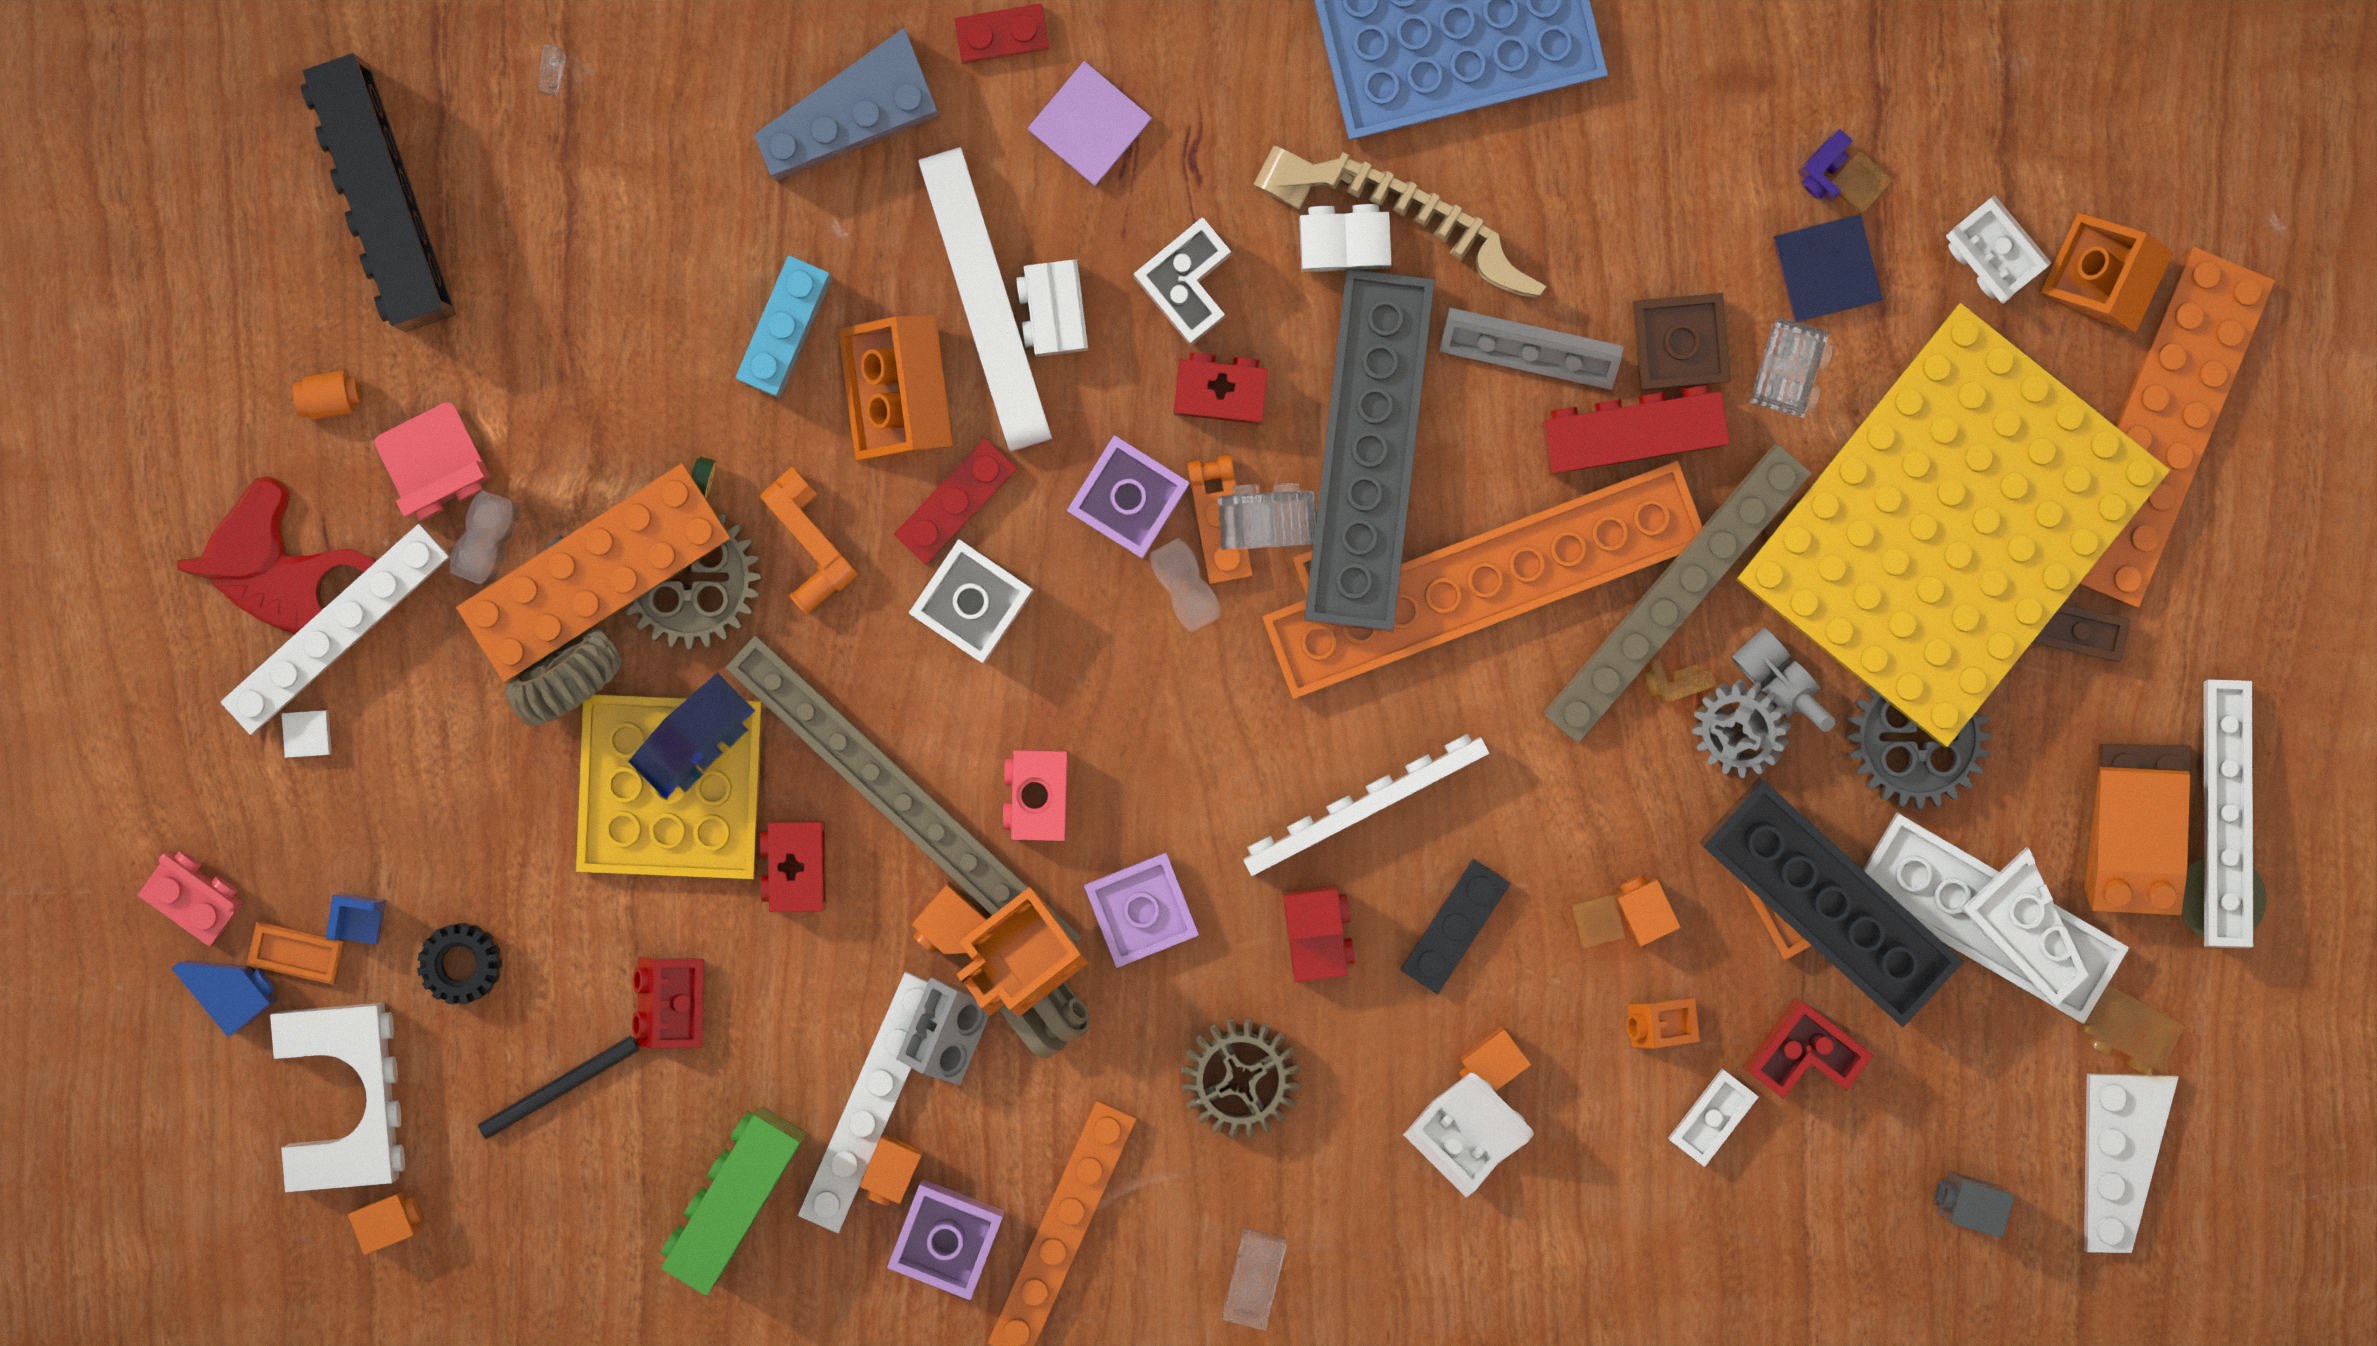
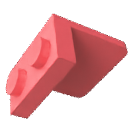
[375,402,492,521]

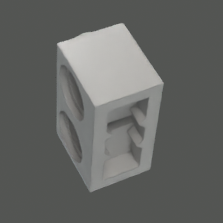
[896,977,989,1085]

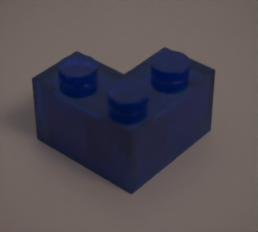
[628,673,755,800]

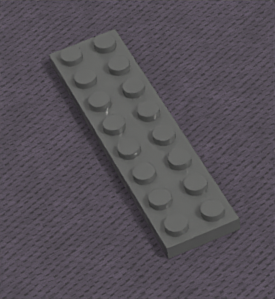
[1304,269,1435,632]

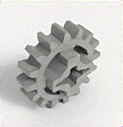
[1692,679,1791,778]

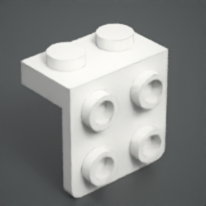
[1403,1073,1534,1197]

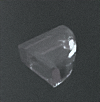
[539,44,566,96]

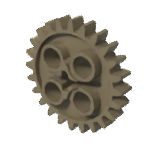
[626,514,763,649]

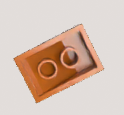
[2084,767,2190,915]

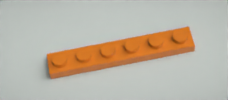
[988,1099,1137,1346]

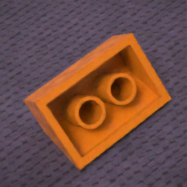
[838,314,953,461]

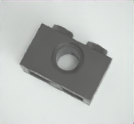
[1933,1171,2015,1238]

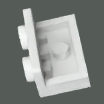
[1946,195,2051,304]

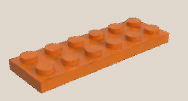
[456,463,732,683]

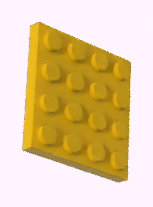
[576,695,762,879]

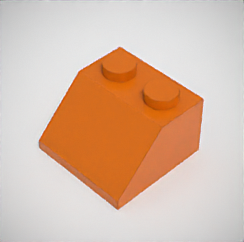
[2040,213,2174,333]

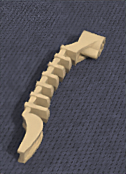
[1253,146,1547,298]

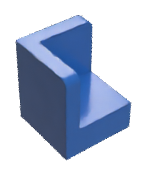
[326,893,386,945]

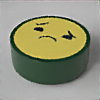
[691,456,716,499]

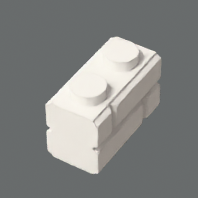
[1017,260,1089,357]

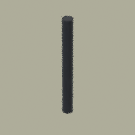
[478,1035,640,1140]

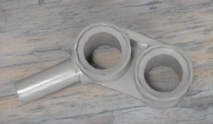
[1731,627,1835,732]

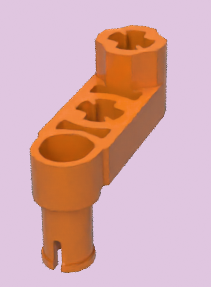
[759,466,860,616]

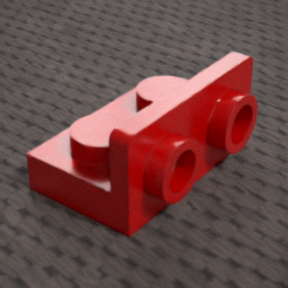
[632,957,704,1049]

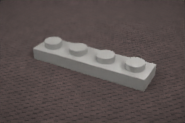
[1439,307,1623,390]

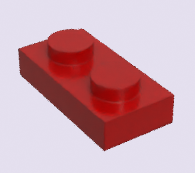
[954,3,1049,64]

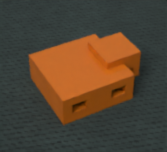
[956,887,1089,1018]

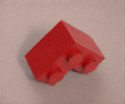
[1282,885,1355,982]
[1742,998,1874,1099]

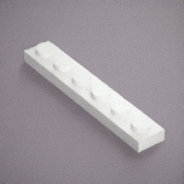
[221,523,451,735]
[2203,680,2253,948]
[1243,734,1489,876]
[798,971,928,1233]

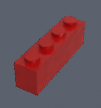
[1542,385,1730,475]

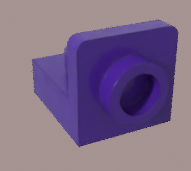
[1797,129,1853,201]

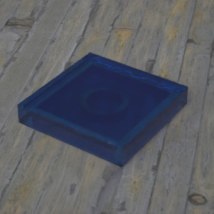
[1773,214,1883,323]

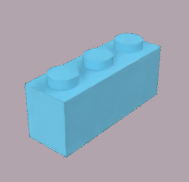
[735,255,833,399]

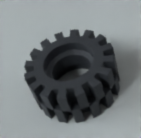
[417,923,502,1005]

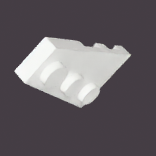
[1961,847,2089,1007]

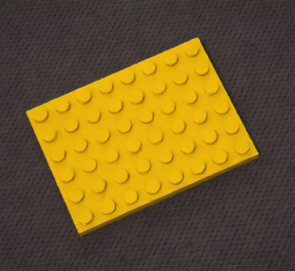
[1736,303,2170,748]

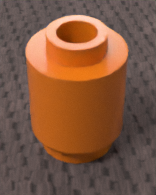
[292,369,361,420]

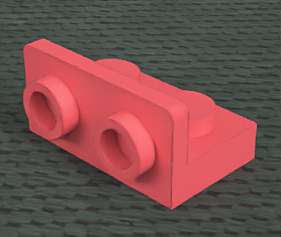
[137,850,244,947]

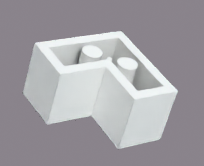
[1134,217,1231,346]

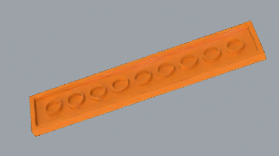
[1261,461,1703,699]

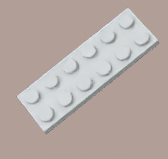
[1863,812,2129,1024]

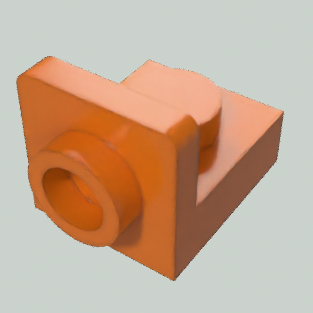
[1626,998,1700,1049]

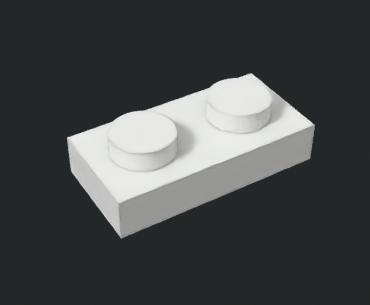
[1668,1068,1759,1167]

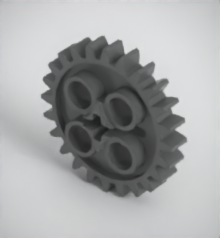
[1845,686,1992,809]

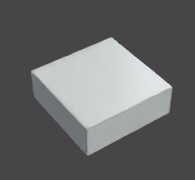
[282,710,332,758]

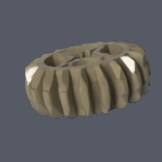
[505,628,622,726]
[1181,1018,1300,1138]

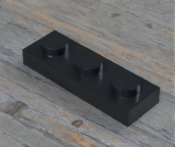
[1400,858,1511,994]

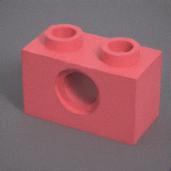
[1003,750,1068,841]

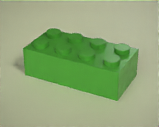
[660,1106,807,1296]

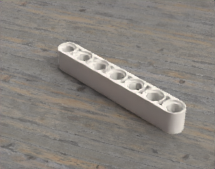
[918,147,1052,452]

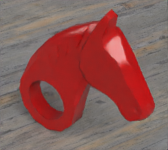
[177,476,384,634]

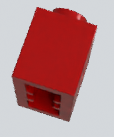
[1173,352,1268,424]
[760,821,826,912]

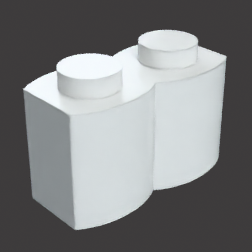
[1299,204,1391,272]

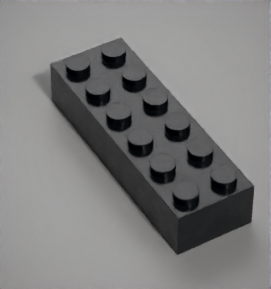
[300,53,456,332]
[1699,777,1964,1028]

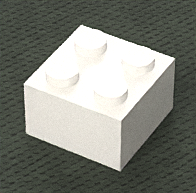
[909,539,1034,663]

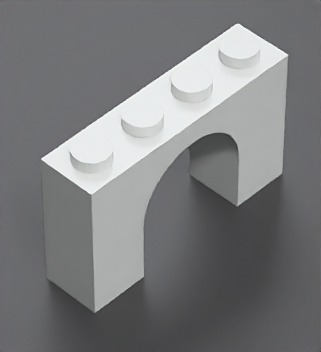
[270,1002,405,1192]

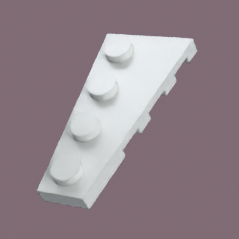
[2084,1073,2179,1253]

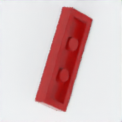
[894,438,1017,565]

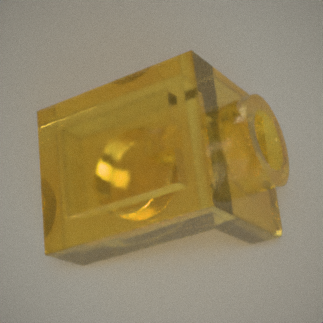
[1644,659,1716,704]

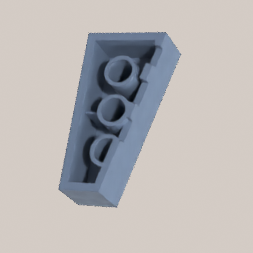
[754,27,940,181]

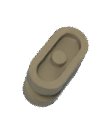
[999,982,1090,1058]

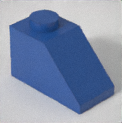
[171,960,278,1037]

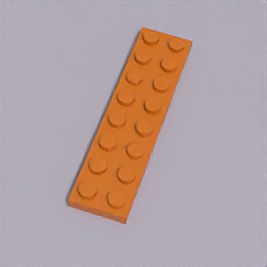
[2078,246,2276,608]

